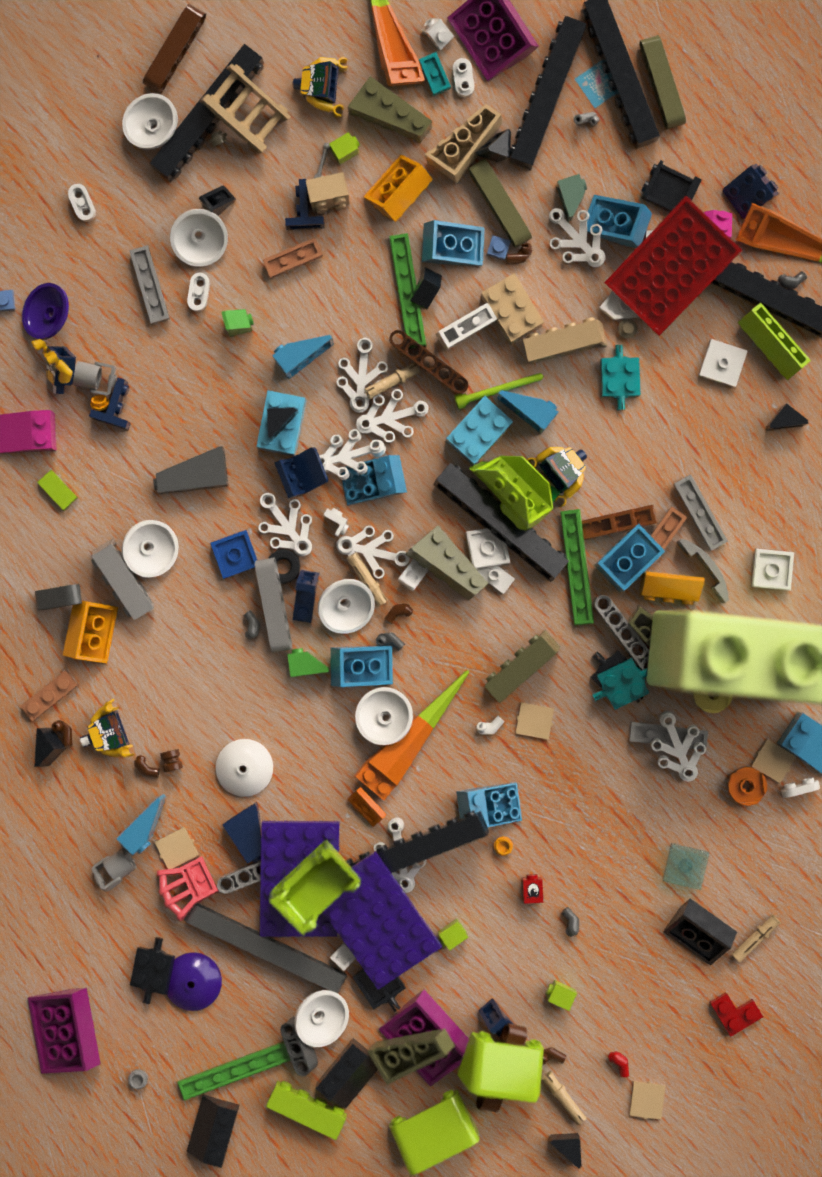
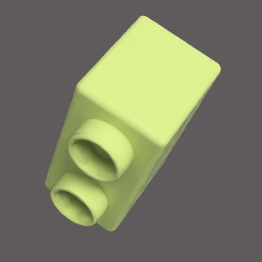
[647,610,822,705]

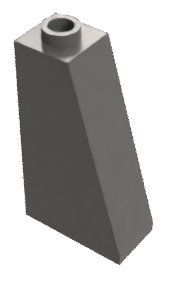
[153,446,229,494]

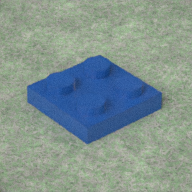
[210,530,258,579]

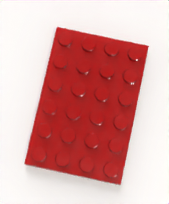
[604,196,742,336]

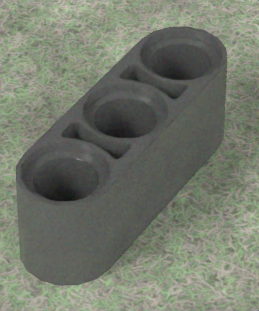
[35,584,82,610]
[280,1016,318,1077]

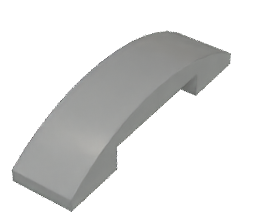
[677,539,729,603]

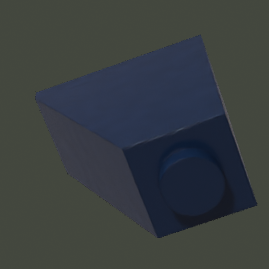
[222,802,262,864]

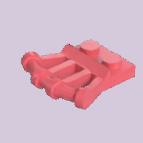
[157,856,219,921]

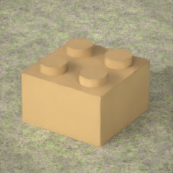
[306,172,350,214]

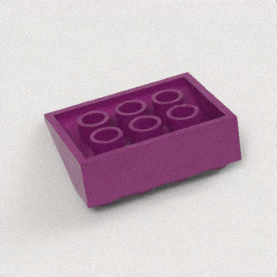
[447,0,539,81]
[28,988,101,1074]
[378,990,469,1087]

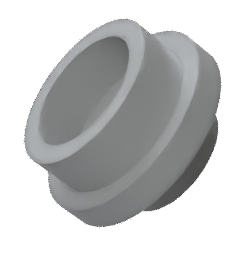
[128,1069,148,1089]

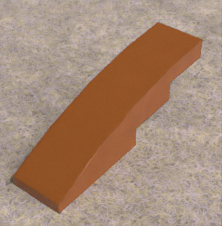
[582,505,658,540]

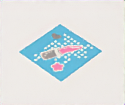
[575,60,615,108]

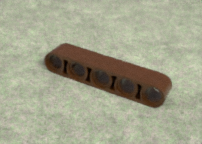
[143,4,206,94]
[389,330,468,394]
[476,1023,527,1112]

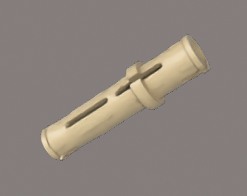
[364,362,420,399]
[346,552,388,606]
[731,914,781,963]
[542,1071,586,1125]

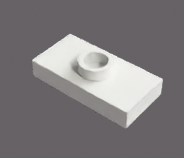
[397,559,428,592]
[477,566,515,594]

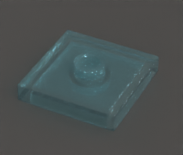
[663,843,710,890]

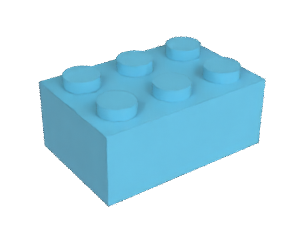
[256,390,307,456]
[446,396,513,465]

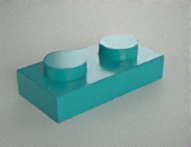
[419,52,451,96]

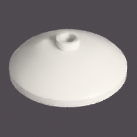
[122,93,178,150]
[170,209,228,266]
[122,520,179,577]
[318,579,375,634]
[355,687,413,745]
[216,739,273,797]
[294,990,349,1047]

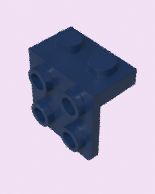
[723,164,779,219]
[275,447,328,499]

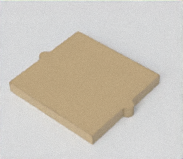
[515,702,554,740]
[751,739,796,783]
[154,827,199,869]
[629,1081,665,1120]

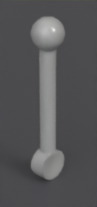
[314,143,330,178]

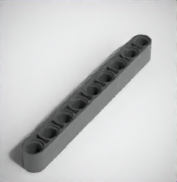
[184,903,347,993]

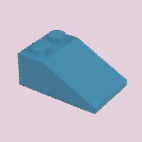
[585,195,652,248]
[422,220,485,266]
[272,335,334,379]
[497,390,558,434]
[594,524,665,593]
[330,646,393,687]
[777,712,822,774]
[116,794,166,855]

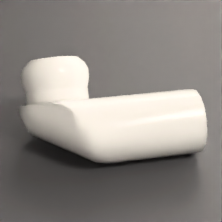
[476,716,505,735]

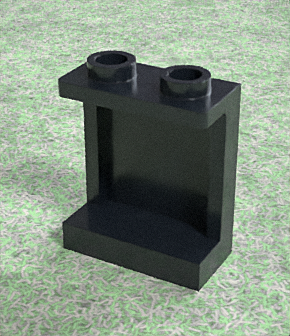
[641,160,702,212]

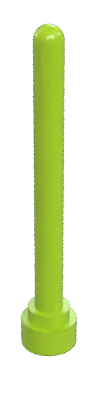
[454,373,543,410]

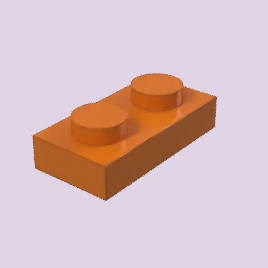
[347,787,387,827]

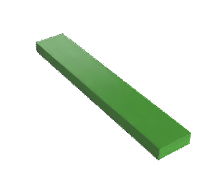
[389,233,426,349]
[560,509,594,626]
[177,1041,291,1101]

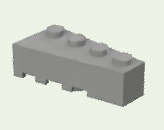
[91,538,154,620]

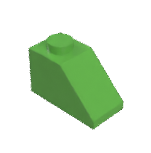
[221,309,254,337]
[287,648,330,677]

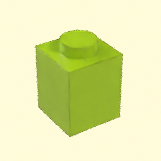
[329,132,360,165]
[437,919,469,951]
[545,980,577,1011]

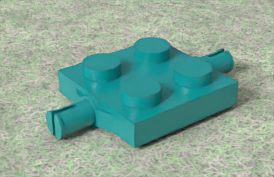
[600,345,641,410]
[592,658,650,710]

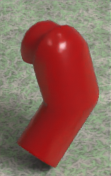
[608,1051,629,1077]

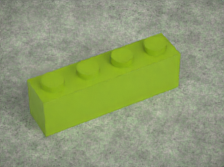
[737,303,811,380]
[266,1081,347,1140]

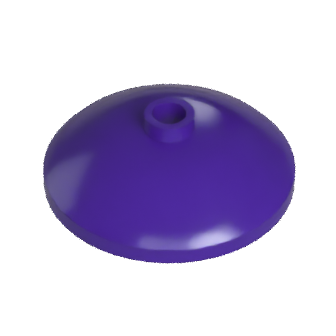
[22,283,69,340]
[167,952,222,1011]

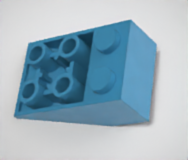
[341,455,407,505]
[456,782,522,827]

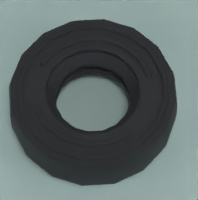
[269,549,301,584]

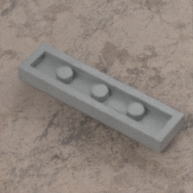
[129,245,170,325]
[673,475,728,551]
[629,722,708,750]

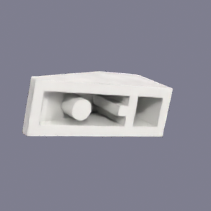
[436,303,497,351]

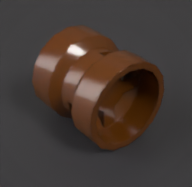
[160,749,183,772]

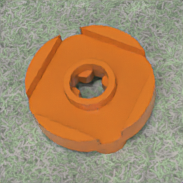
[727,767,767,806]

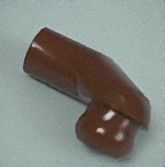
[507,243,532,263]
[384,603,413,624]
[52,720,73,746]
[134,755,160,778]
[543,1047,567,1065]

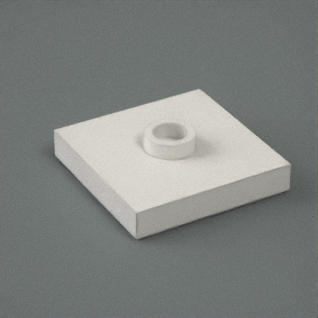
[699,339,747,388]
[465,529,510,569]
[751,549,794,591]

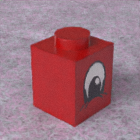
[522,874,544,904]

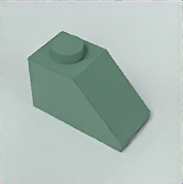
[556,174,587,221]

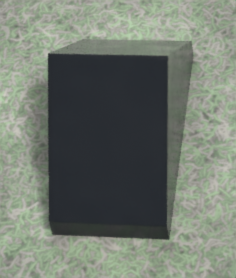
[475,129,511,162]
[199,185,236,216]
[410,267,442,310]
[766,403,809,431]
[267,407,299,441]
[34,728,66,767]
[549,1133,582,1169]

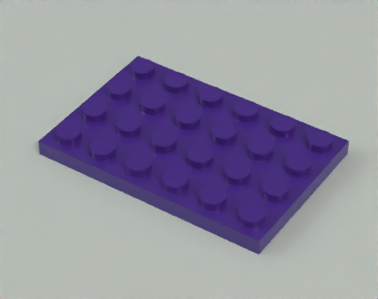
[260,821,340,937]
[323,851,442,989]

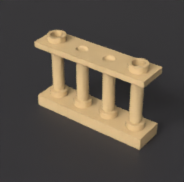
[200,64,291,153]

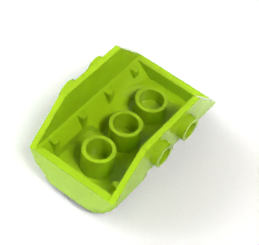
[469,455,554,530]

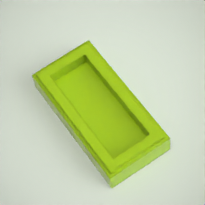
[37,470,78,511]

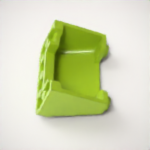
[270,840,361,935]
[457,1032,544,1103]
[389,1089,479,1176]

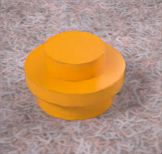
[90,394,109,411]
[494,836,513,856]

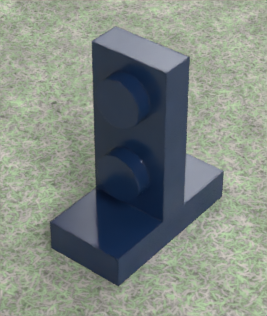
[285,179,325,230]
[89,377,131,430]
[292,570,320,623]
[478,998,515,1037]

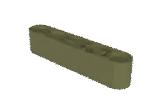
[639,35,686,129]
[468,158,532,248]

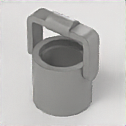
[73,361,117,396]
[92,848,137,892]

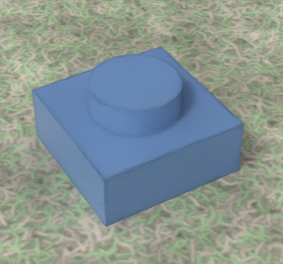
[487,235,511,260]
[0,290,16,311]

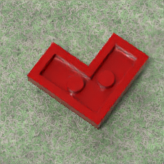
[710,992,763,1037]

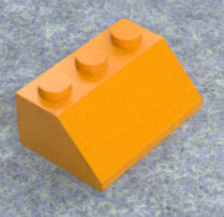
[363,154,433,222]
[639,572,705,605]
[63,600,118,663]

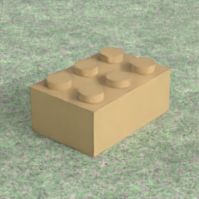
[481,273,544,345]

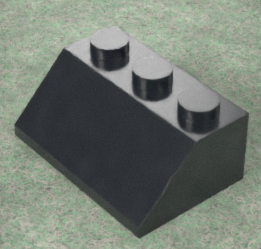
[663,899,737,965]
[315,1038,378,1108]
[187,1094,240,1168]

